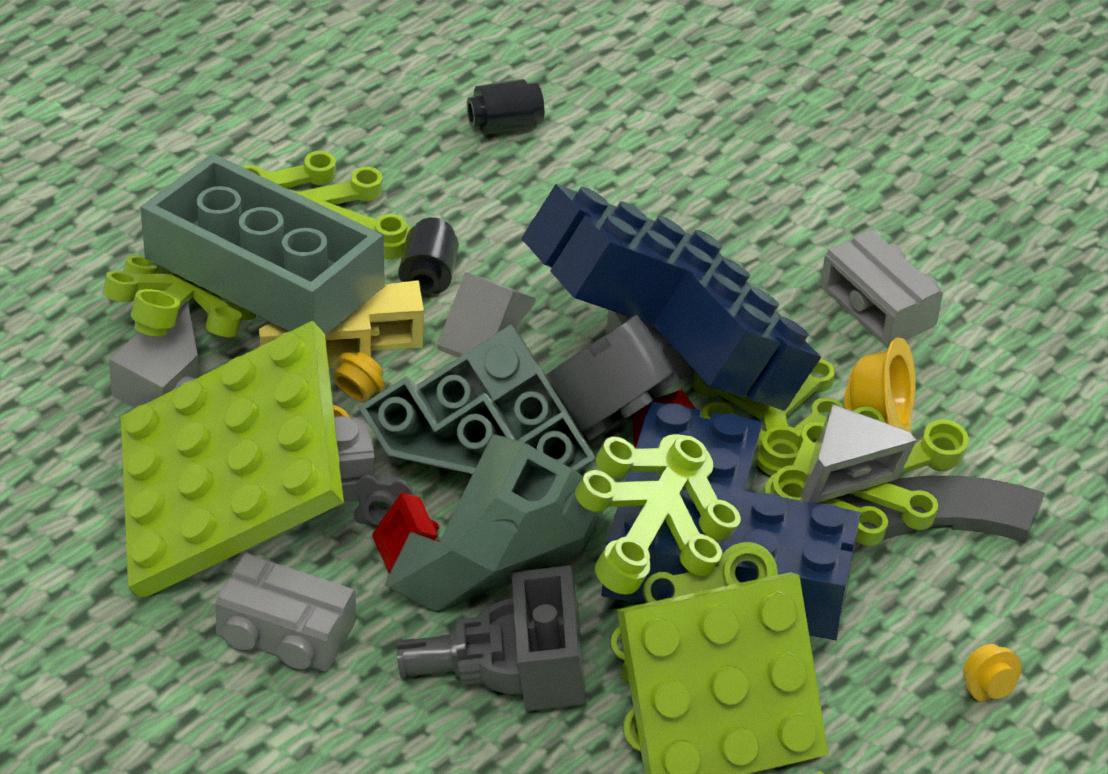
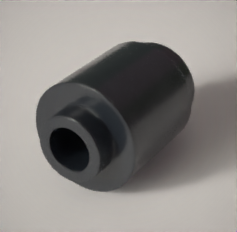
[466,79,545,136]
[398,217,459,294]

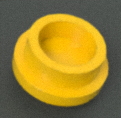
[332,352,386,404]
[963,644,1022,702]

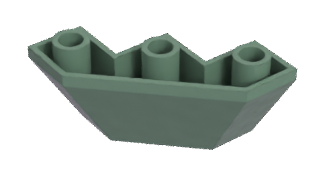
[358,324,596,474]
[384,434,603,612]

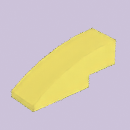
[259,281,424,369]

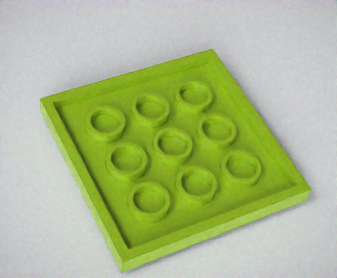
[120,320,344,597]

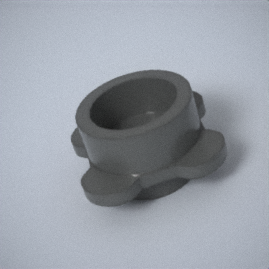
[354,474,413,526]

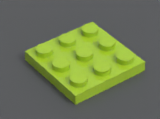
[617,572,829,774]

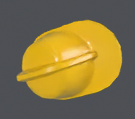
[844,338,916,433]

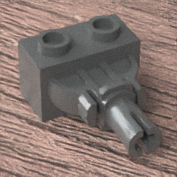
[397,566,586,711]

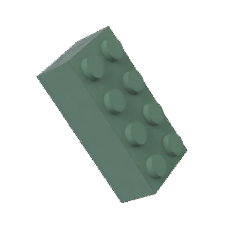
[140,153,385,336]

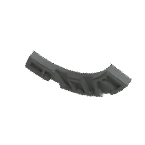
[835,476,1045,548]

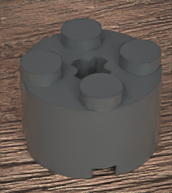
[545,315,681,442]

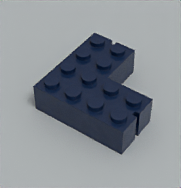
[521,184,821,411]
[601,401,861,641]

